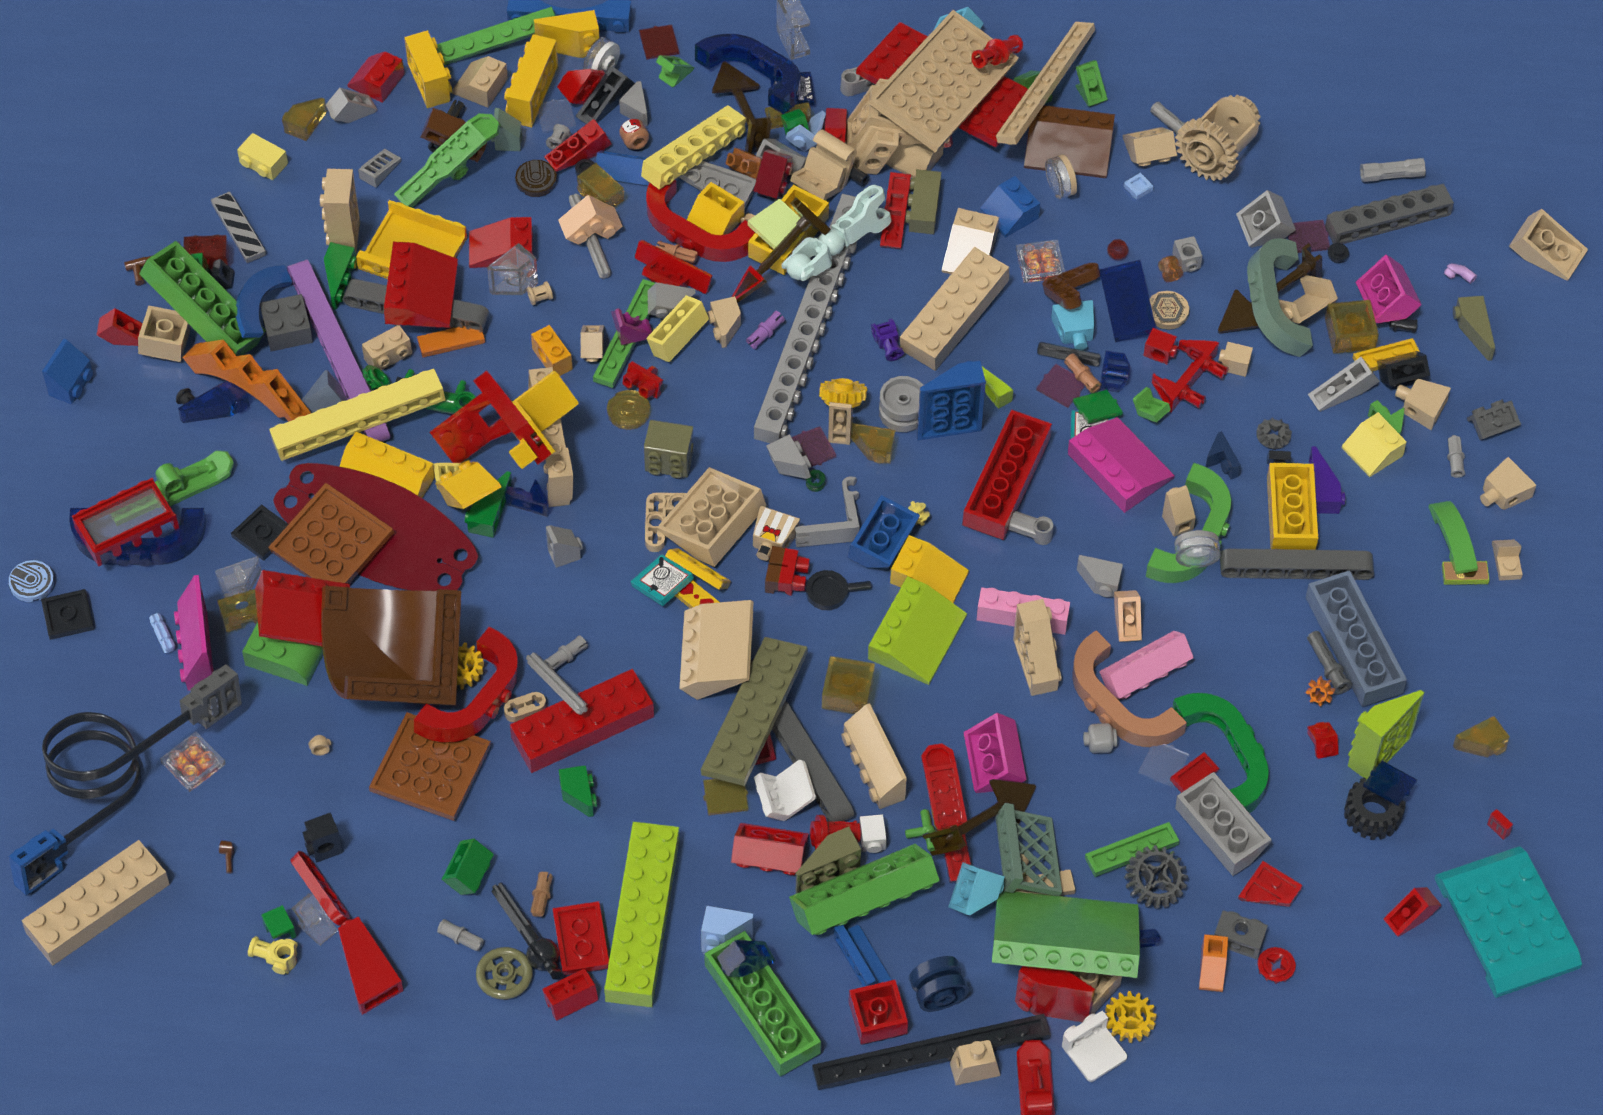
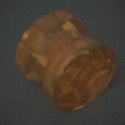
[1158,256,1183,282]

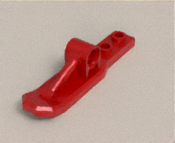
[921,743,971,883]
[1016,1040,1055,1115]

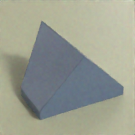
[302,370,347,413]

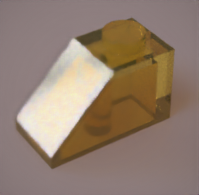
[282,98,327,141]
[851,423,895,464]
[1453,716,1510,757]

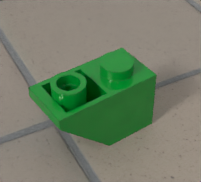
[558,765,597,817]

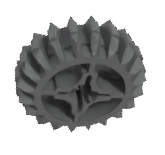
[1124,845,1188,909]

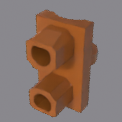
[726,148,762,179]

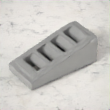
[358,149,401,188]

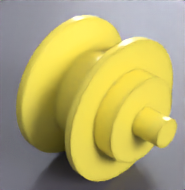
[908,501,930,526]

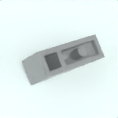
[1308,357,1380,412]

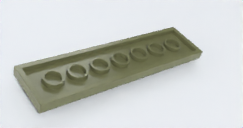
[701,637,808,786]

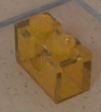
[217,589,258,632]

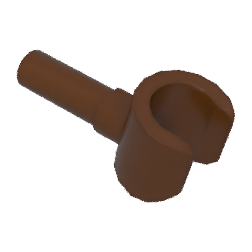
[219,840,234,874]

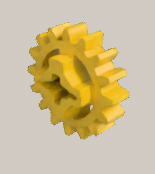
[457,642,484,690]
[1105,991,1156,1043]

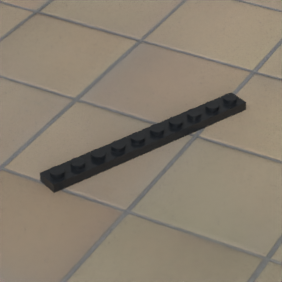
[812,1014,1051,1090]

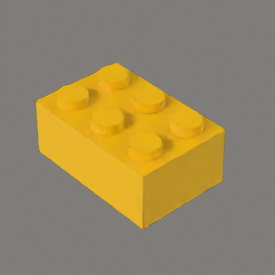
[404,30,452,108]

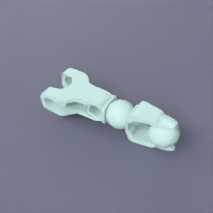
[781,185,892,281]

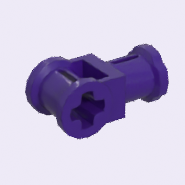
[871,318,904,361]

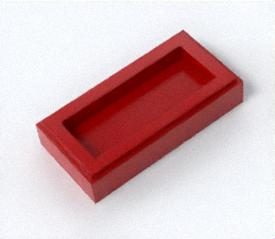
[1170,752,1220,793]

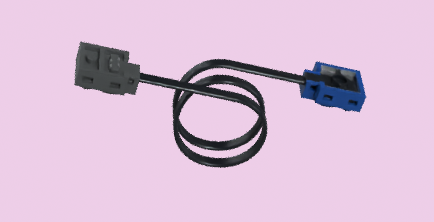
[8,664,242,896]

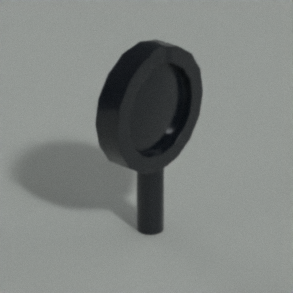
[806,570,871,611]

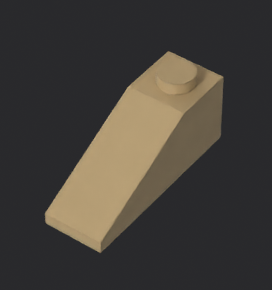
[828,402,853,445]

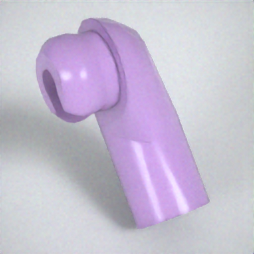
[1444,263,1477,284]

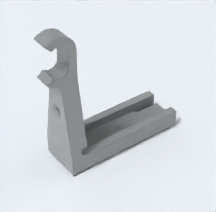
[795,477,860,547]

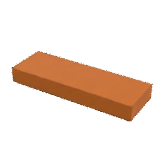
[417,326,485,358]

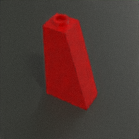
[338,916,403,1015]

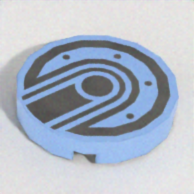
[9,560,54,602]

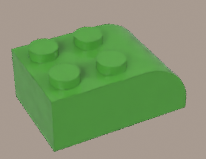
[242,622,323,686]

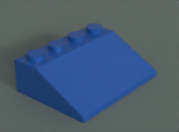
[917,361,986,441]

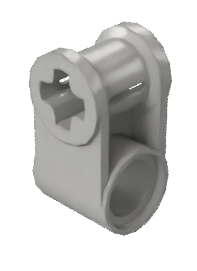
[840,67,875,96]

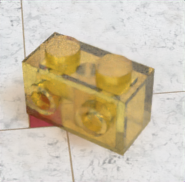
[577,163,624,207]

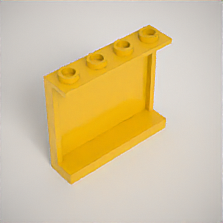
[356,200,467,279]

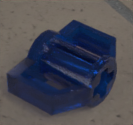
[1099,351,1131,393]

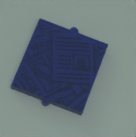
[1363,760,1417,806]

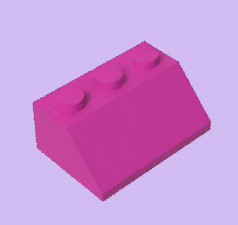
[1356,254,1422,323]
[964,713,1027,793]

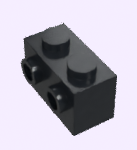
[1377,351,1430,387]

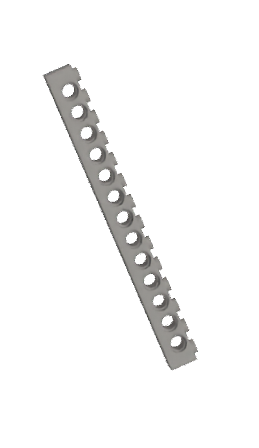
[754,194,857,443]

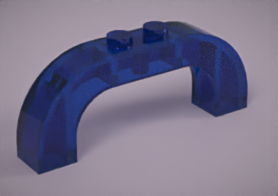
[695,34,801,114]
[69,508,206,566]

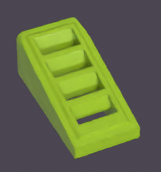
[982,366,1013,409]

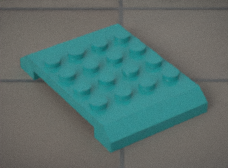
[1434,846,1582,998]

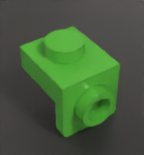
[1133,387,1171,422]

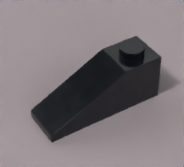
[576,66,635,124]

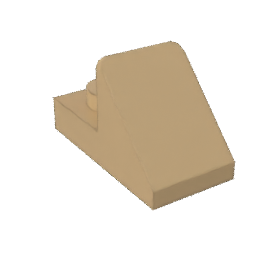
[1492,539,1523,581]

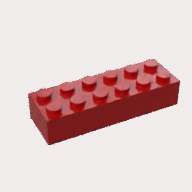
[962,410,1052,540]
[510,669,654,773]

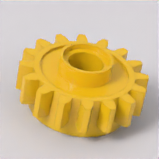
[819,378,867,408]

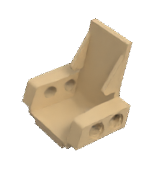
[845,79,950,174]

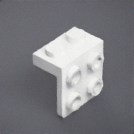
[754,760,816,821]
[1062,1010,1127,1082]

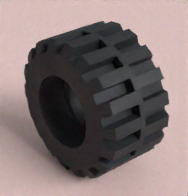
[1344,776,1406,840]

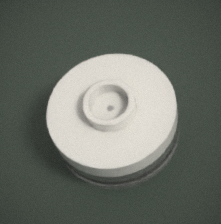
[583,37,620,81]

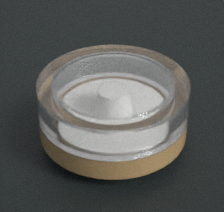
[1045,154,1077,199]

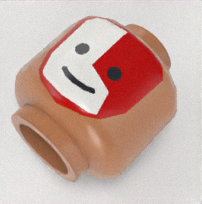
[619,119,649,150]

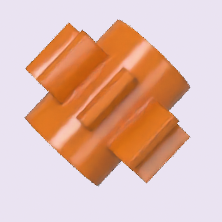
[1306,676,1336,706]

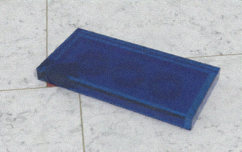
[1100,260,1156,343]

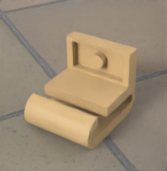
[790,129,857,200]

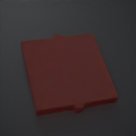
[639,25,679,60]

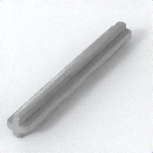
[569,194,611,279]
[526,653,588,715]

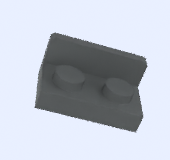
[1467,399,1521,440]

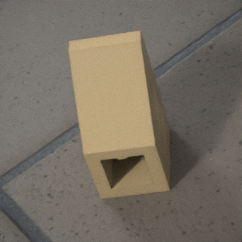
[707,296,741,348]
[1162,485,1196,537]

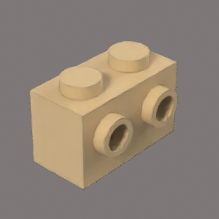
[362,325,412,370]

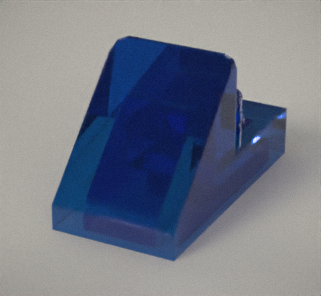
[505,479,549,517]

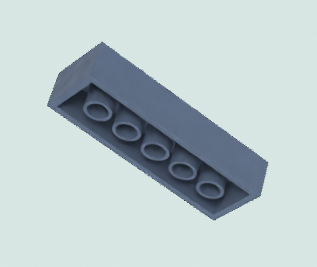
[1306,570,1407,707]

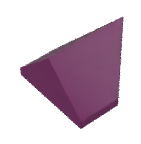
[611,308,652,345]

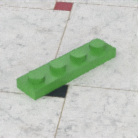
[1085,822,1179,877]

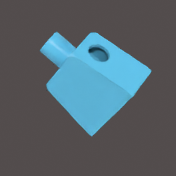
[1051,300,1094,350]

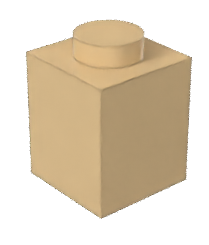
[1218,342,1253,377]

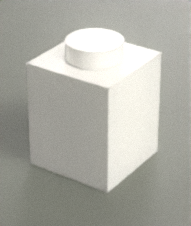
[859,814,886,853]

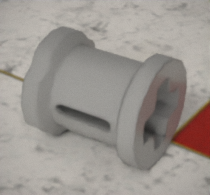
[546,124,571,150]

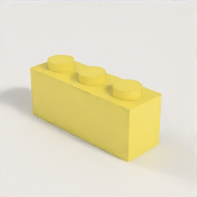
[646,295,709,362]

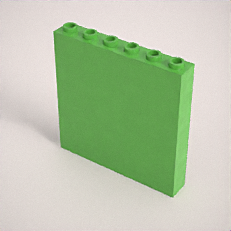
[992,890,1140,978]

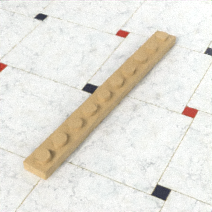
[996,22,1095,145]

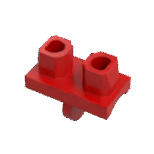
[622,361,663,399]

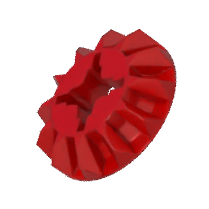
[1257,947,1296,984]

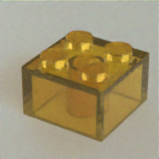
[1325,300,1379,353]
[822,656,875,714]

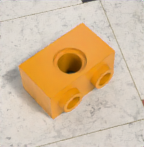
[531,325,572,376]

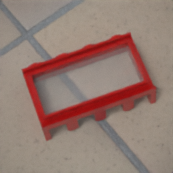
[72,477,179,567]

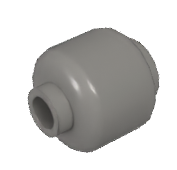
[1083,723,1117,753]

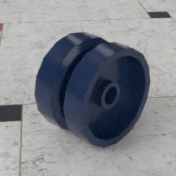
[909,956,969,1012]

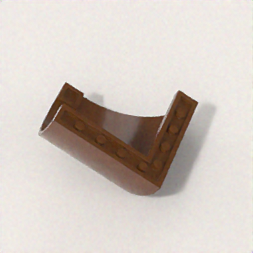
[321,586,461,705]

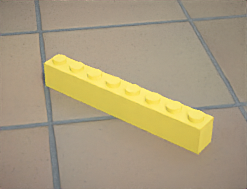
[269,368,445,461]

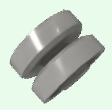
[879,376,924,432]

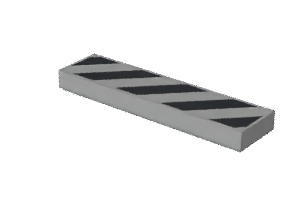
[211,192,266,263]

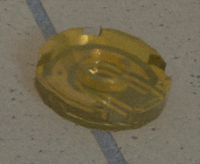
[607,390,650,430]

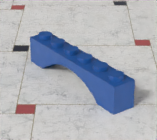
[507,0,632,32]

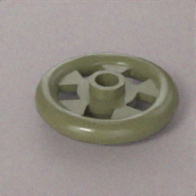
[476,947,533,1000]

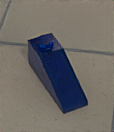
[178,380,250,423]

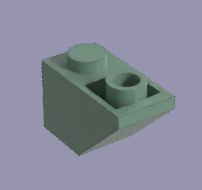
[491,108,522,151]

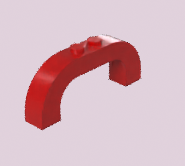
[646,180,755,262]
[414,627,517,742]

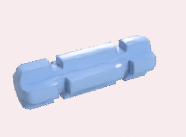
[149,613,175,653]

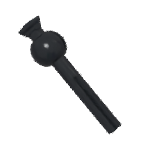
[491,882,564,980]

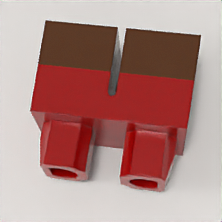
[765,546,810,596]

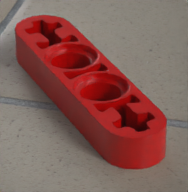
[290,851,350,926]

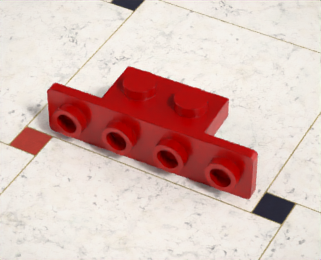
[635,240,712,294]

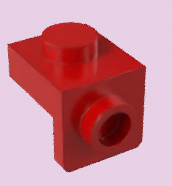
[1307,722,1339,759]

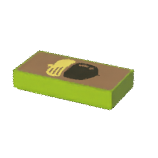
[1442,561,1489,585]

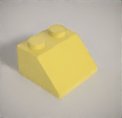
[1342,412,1407,477]

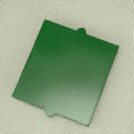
[1073,390,1123,424]

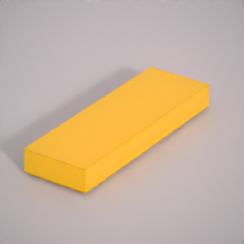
[1352,338,1420,371]
[665,548,731,590]

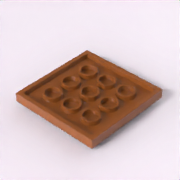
[268,483,394,584]
[369,712,491,821]

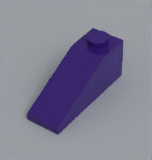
[1309,446,1345,514]

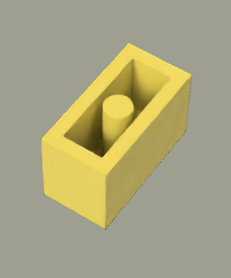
[237,133,288,180]

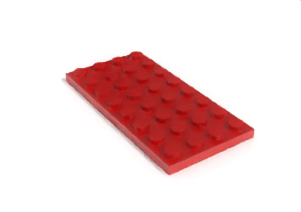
[856,22,1028,147]

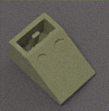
[795,827,861,894]

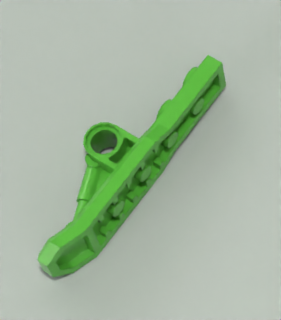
[394,113,501,208]
[110,450,234,527]

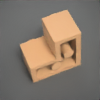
[558,195,623,245]

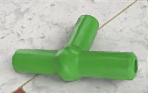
[905,809,935,851]

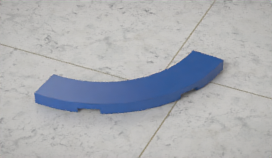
[236,265,293,338]

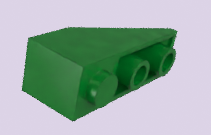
[324,242,357,310]

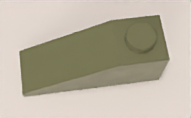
[1453,296,1495,361]

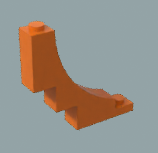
[183,339,311,422]

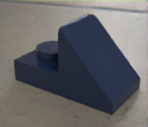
[1205,431,1241,480]

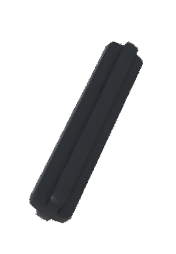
[1037,342,1101,366]

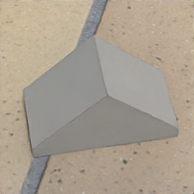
[619,81,647,126]

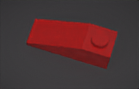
[825,108,847,143]

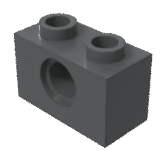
[1214,910,1268,959]

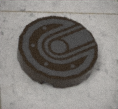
[515,160,557,197]

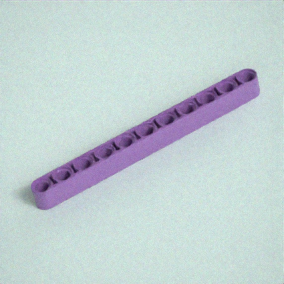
[287,259,390,442]

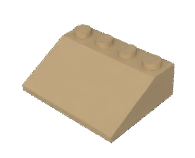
[657,467,766,567]
[679,600,754,700]

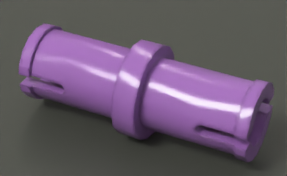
[746,311,785,349]

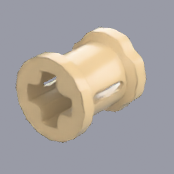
[527,281,553,306]

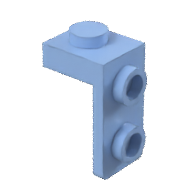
[786,110,826,152]

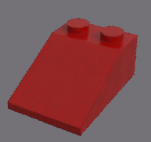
[469,217,533,268]

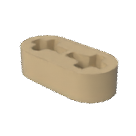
[504,692,546,722]

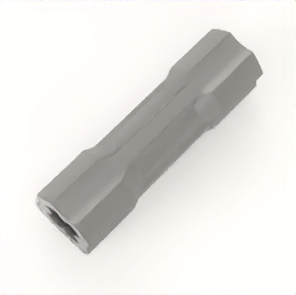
[1360,158,1426,182]

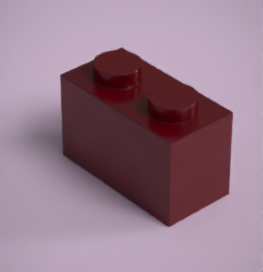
[753,149,794,199]

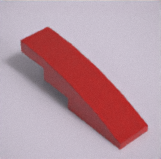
[880,172,911,249]

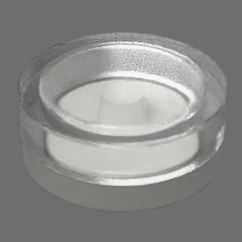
[1174,530,1221,568]

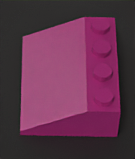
[1068,417,1175,513]
[174,575,213,691]

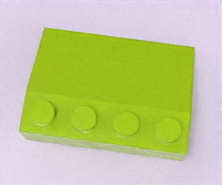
[868,576,967,685]
[1348,690,1424,780]

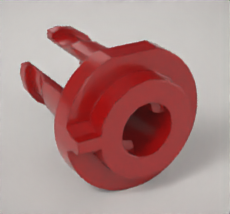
[810,815,861,850]

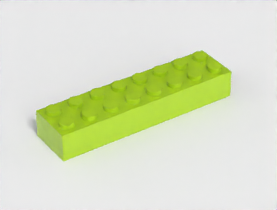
[604,822,679,1007]

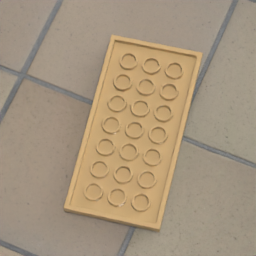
[868,10,1019,153]

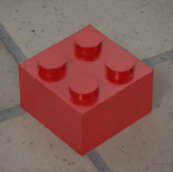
[849,980,908,1045]

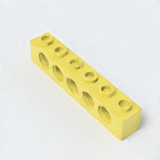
[641,105,746,189]

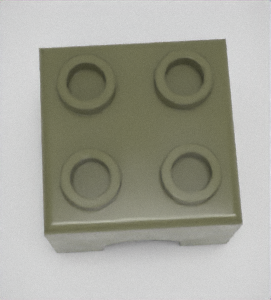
[644,420,694,478]

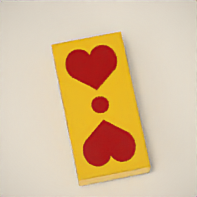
[675,580,720,608]

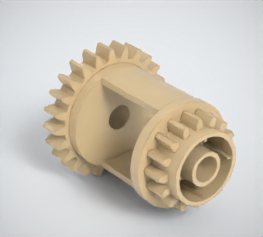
[1175,95,1261,181]

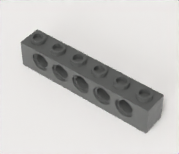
[1325,183,1454,244]

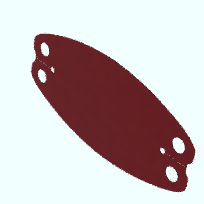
[273,463,478,591]

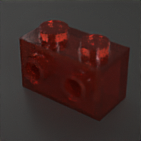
[183,235,229,269]

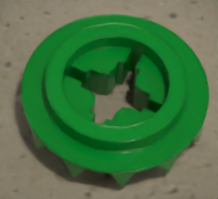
[363,365,390,390]

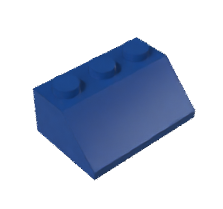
[847,495,920,568]

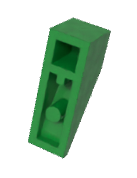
[464,471,512,538]

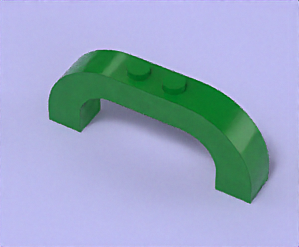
[1172,693,1268,814]

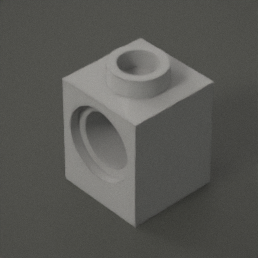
[1172,236,1202,273]

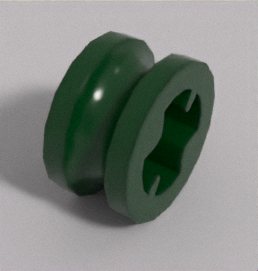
[806,470,825,492]

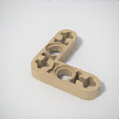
[645,493,686,552]

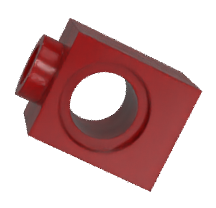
[1143,328,1179,365]

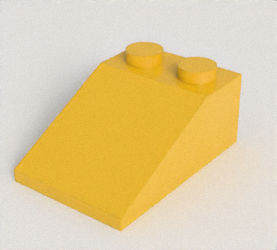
[534,10,600,58]
[435,460,501,509]
[890,535,969,603]

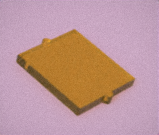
[703,779,748,816]

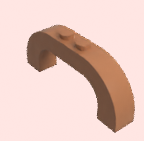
[1072,630,1187,747]

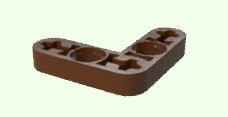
[1042,263,1100,309]

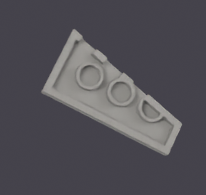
[679,161,756,208]

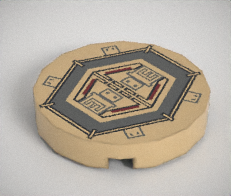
[1146,291,1189,330]

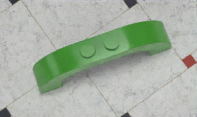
[1146,463,1231,583]

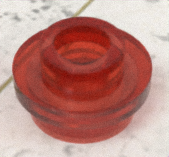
[1107,239,1128,260]

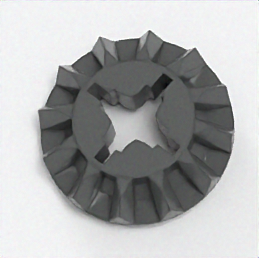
[1256,417,1292,449]

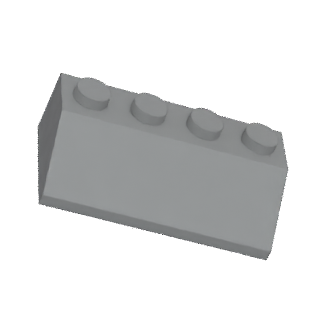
[1175,772,1272,876]

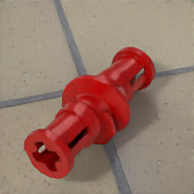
[971,35,1024,68]

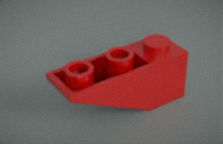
[544,119,612,172]

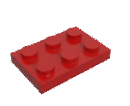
[553,901,609,975]

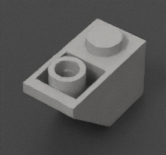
[756,139,807,175]
[766,434,811,479]

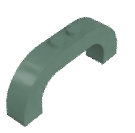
[1247,238,1313,357]

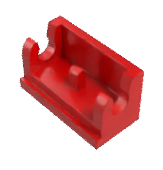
[542,968,598,1021]

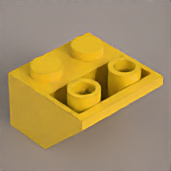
[687,182,745,235]

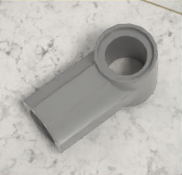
[1008,511,1053,545]

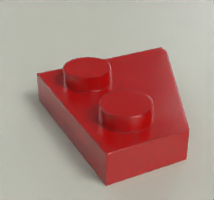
[1238,861,1303,907]

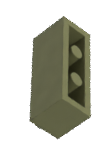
[905,169,942,235]

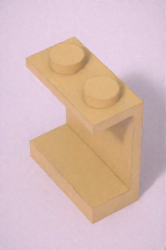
[1279,275,1338,324]

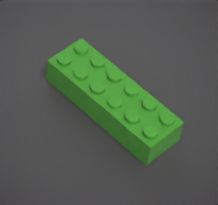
[139,241,266,356]
[789,844,939,935]
[704,931,821,1077]

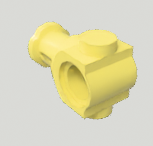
[248,936,298,975]

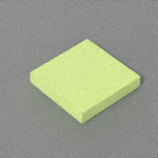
[748,199,804,249]

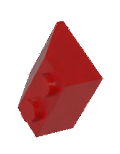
[347,51,404,103]

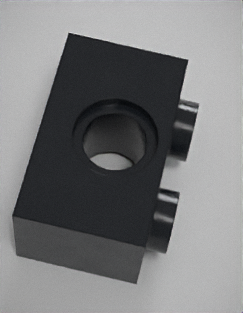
[302,812,343,863]

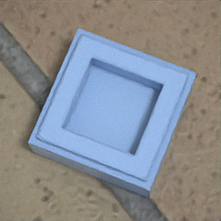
[1124,173,1153,200]

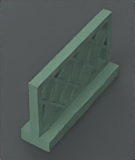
[995,803,1062,896]

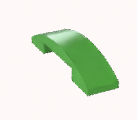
[1428,501,1478,574]

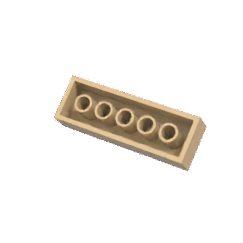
[900,246,1009,371]
[21,840,170,966]

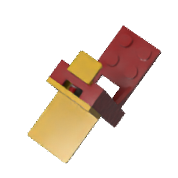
[430,371,579,469]

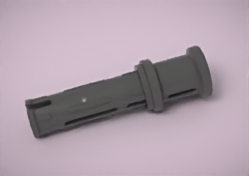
[1307,631,1352,695]

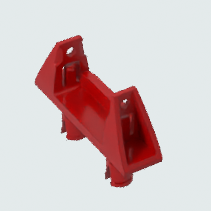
[1151,340,1229,413]

